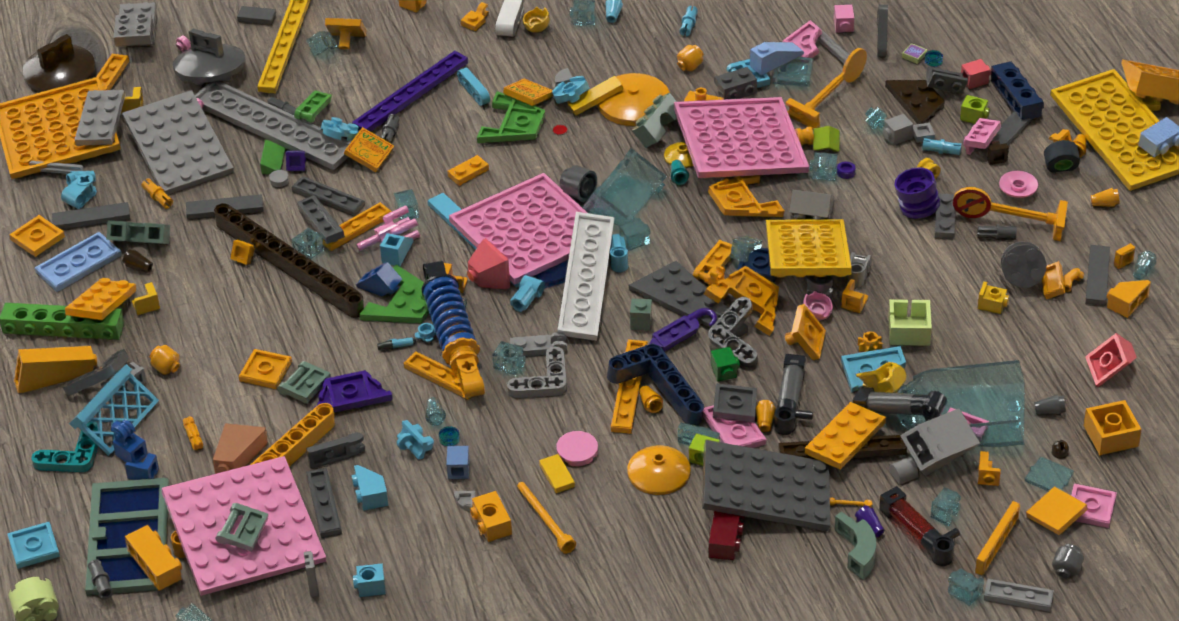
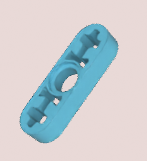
[457,68,490,106]

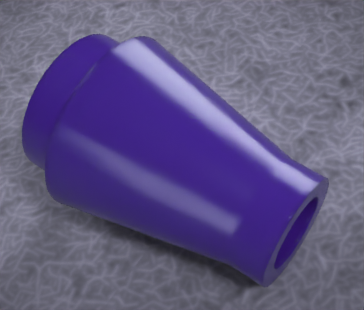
[855,505,885,538]

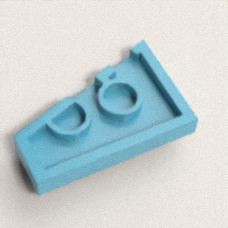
[841,346,906,393]

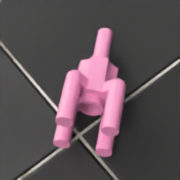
[356,205,420,251]

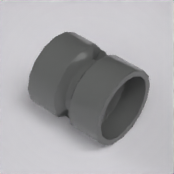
[807,275,833,299]

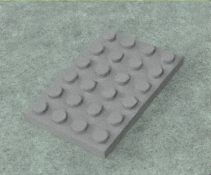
[122,90,234,195]

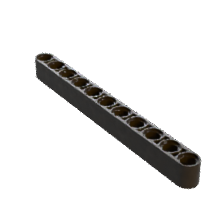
[214,203,364,318]

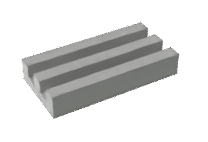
[304,551,319,597]

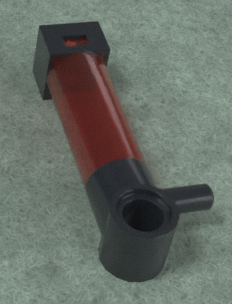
[879,486,960,566]

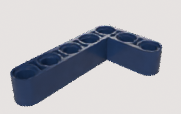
[607,344,704,426]

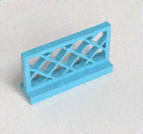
[69,364,159,455]

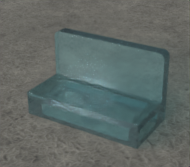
[678,422,720,446]

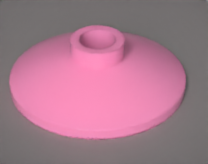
[999,171,1038,198]

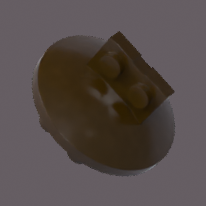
[23,34,96,93]

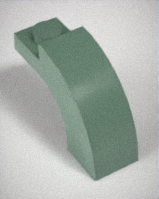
[835,511,876,580]

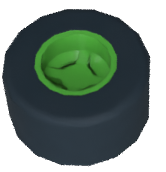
[1044,140,1080,172]

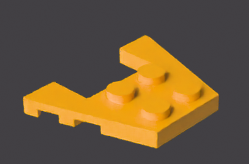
[708,175,785,217]
[704,266,779,336]

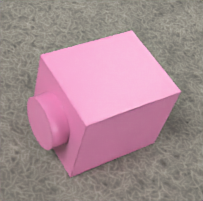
[834,5,854,33]

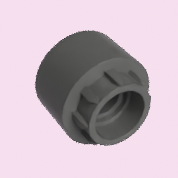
[560,165,597,202]

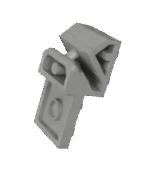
[114,2,156,47]

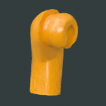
[1063,268,1084,292]

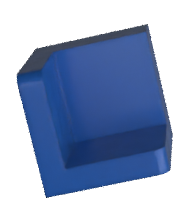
[125,453,159,480]

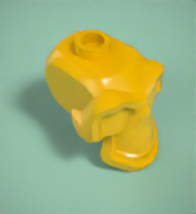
[856,362,906,393]

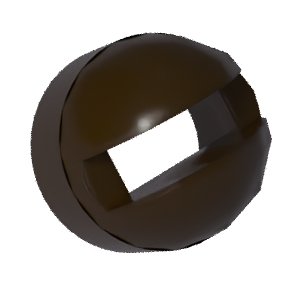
[1051,440,1069,458]

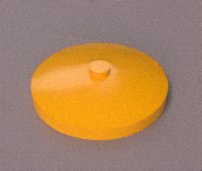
[597,73,670,126]

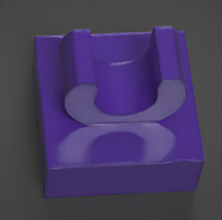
[286,151,306,171]

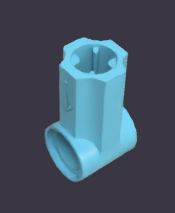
[609,234,628,272]
[510,275,545,312]

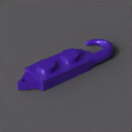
[649,308,717,352]

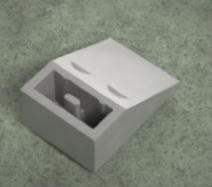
[900,408,980,476]

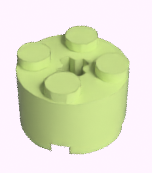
[9,577,59,621]

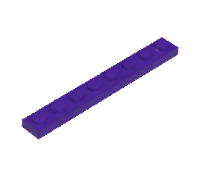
[352,51,468,132]

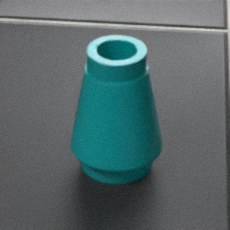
[671,160,689,185]

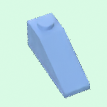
[750,42,804,75]

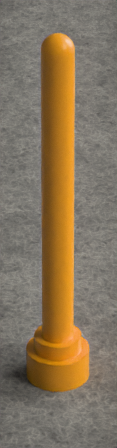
[517,482,576,554]

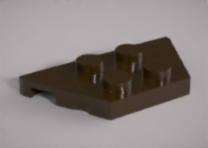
[885,80,944,124]

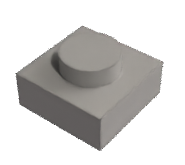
[913,123,935,143]

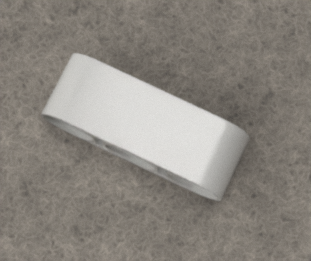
[495,0,524,37]

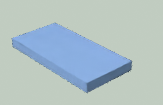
[35,232,122,292]

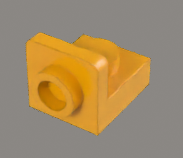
[978,451,1001,486]

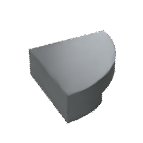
[555,68,572,87]
[454,491,476,511]

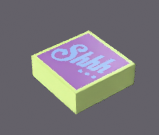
[902,43,927,64]

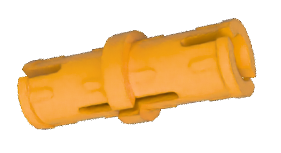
[141,178,174,209]

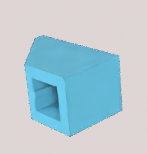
[380,233,413,266]
[352,465,389,511]

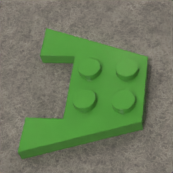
[477,91,546,143]
[360,265,429,323]

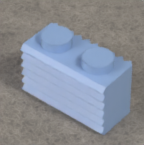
[1138,117,1179,157]

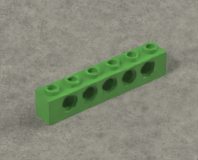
[0,303,124,340]

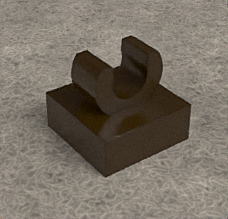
[987,141,1009,165]

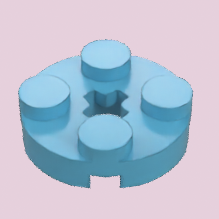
[552,76,590,104]
[320,117,358,141]

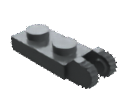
[306,432,365,468]

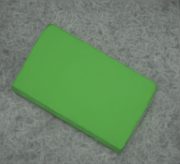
[260,140,285,174]

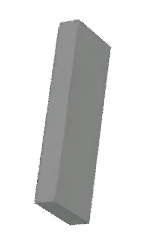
[984,579,1054,612]

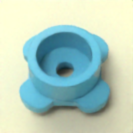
[415,323,437,342]

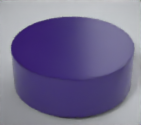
[837,161,856,179]

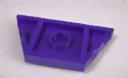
[314,370,393,412]

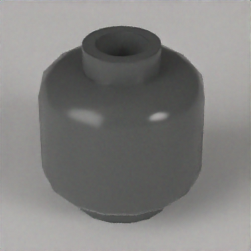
[1052,544,1084,578]

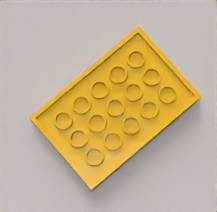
[766,219,852,278]

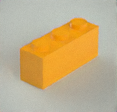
[125,525,182,591]

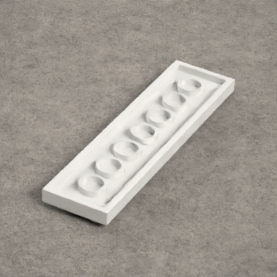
[557,212,614,341]

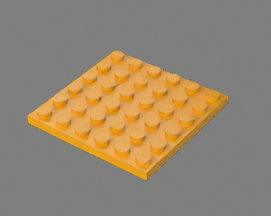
[0,77,121,179]

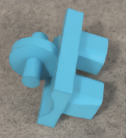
[396,420,434,459]

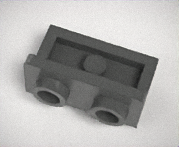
[714,67,757,100]
[926,67,968,94]

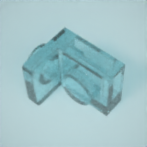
[730,235,762,263]
[175,603,212,621]

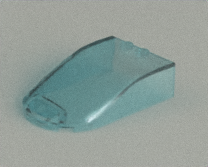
[896,360,1025,447]

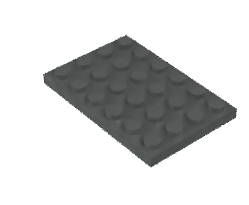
[702,440,830,531]

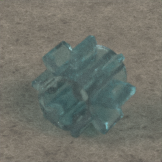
[865,106,887,129]

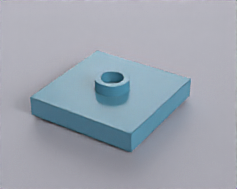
[7,522,60,569]

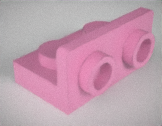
[963,118,1001,155]

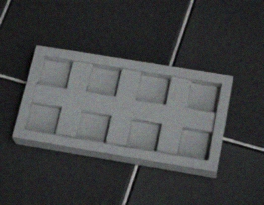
[75,90,125,146]

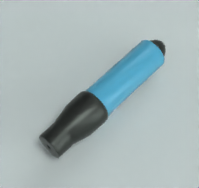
[377,337,417,350]

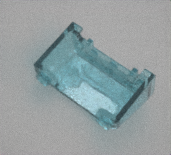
[583,148,667,228]

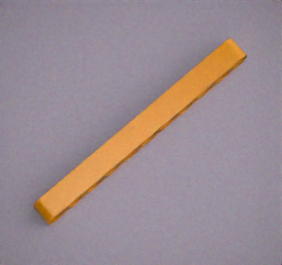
[171,403,335,558]

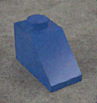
[356,262,402,297]

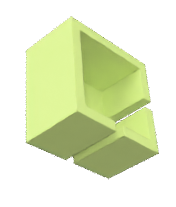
[888,299,932,346]

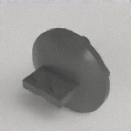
[173,29,246,85]

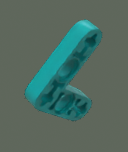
[31,422,98,472]

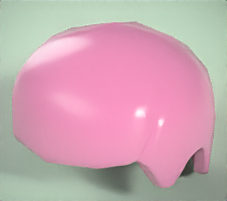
[803,291,833,321]

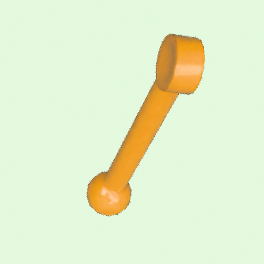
[830,497,873,508]

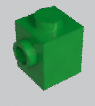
[711,347,740,382]

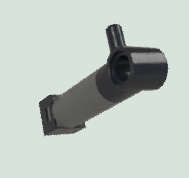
[774,353,813,435]
[852,387,947,421]

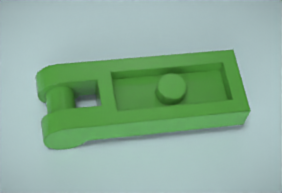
[294,90,332,123]

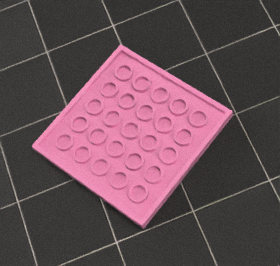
[674,97,809,178]
[449,173,587,285]
[162,456,326,596]

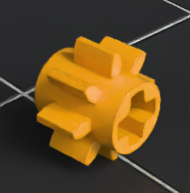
[858,331,883,352]

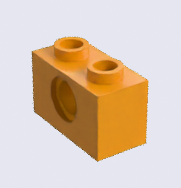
[470,491,512,542]

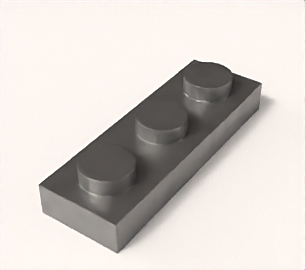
[934,193,956,239]

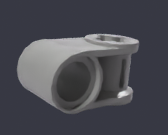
[847,252,872,288]

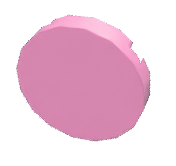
[557,431,598,466]

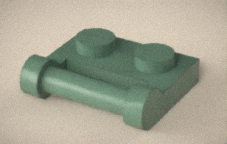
[277,361,331,404]
[215,503,268,552]

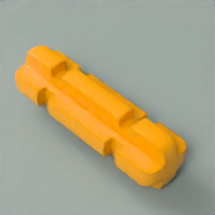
[183,416,203,451]

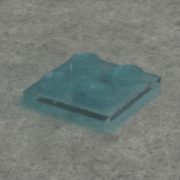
[773,57,813,87]

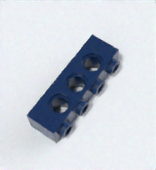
[990,61,1044,120]

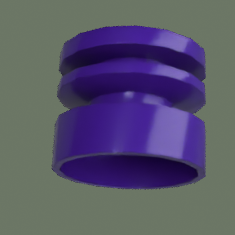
[894,167,940,219]

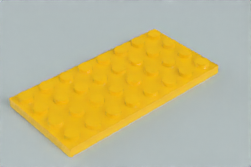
[1050,69,1179,191]

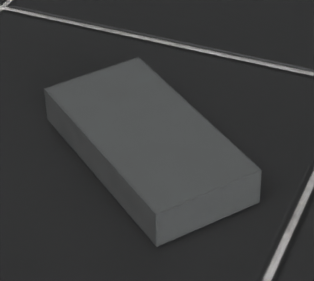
[237,6,276,25]

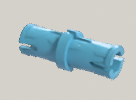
[679,6,698,37]
[922,138,962,156]

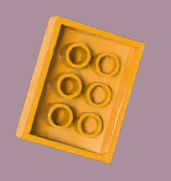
[1121,59,1179,105]

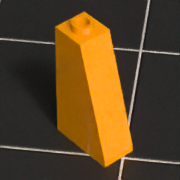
[14,346,97,393]

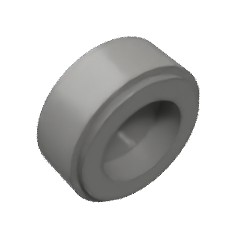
[269,170,289,187]

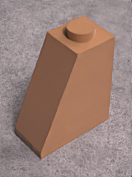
[213,423,268,474]

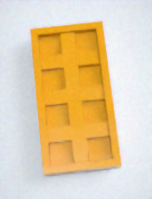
[65,278,136,320]
[805,402,886,470]

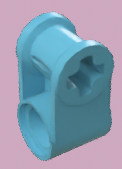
[61,173,97,209]

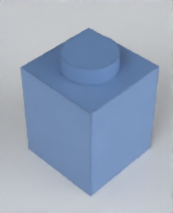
[446,446,470,479]

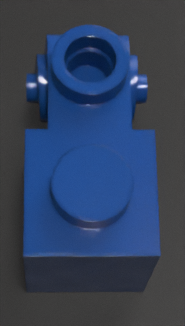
[111,420,148,463]

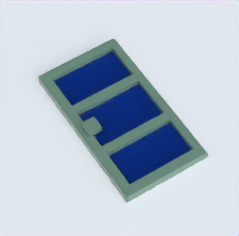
[85,478,169,596]

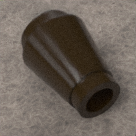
[122,249,153,273]

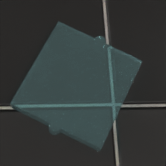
[1024,456,1074,492]

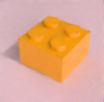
[1083,400,1142,455]

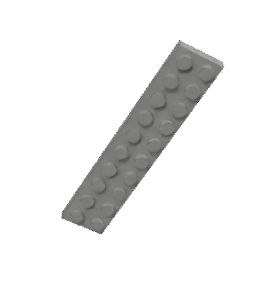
[195,81,351,170]

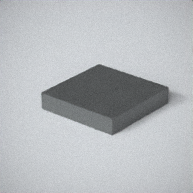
[713,383,757,423]

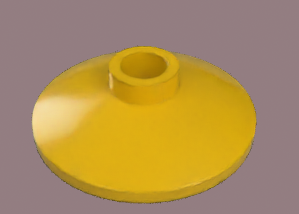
[664,142,694,168]

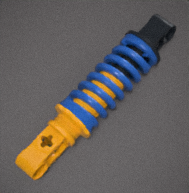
[421,261,485,398]

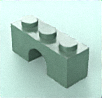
[632,93,677,148]
[106,220,170,244]

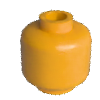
[677,45,704,72]
[149,345,180,375]

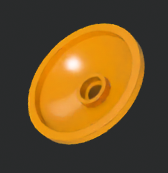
[627,445,691,495]

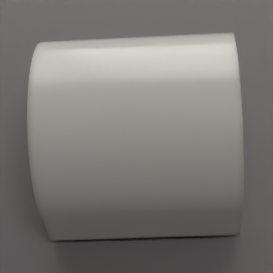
[889,457,918,485]

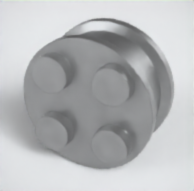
[1001,241,1046,288]

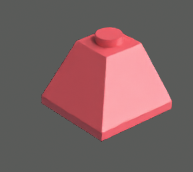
[467,238,510,290]
[1085,333,1137,387]

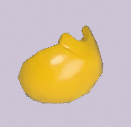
[523,7,550,32]

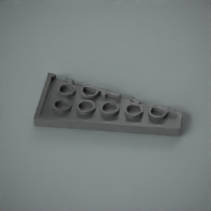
[629,261,748,337]

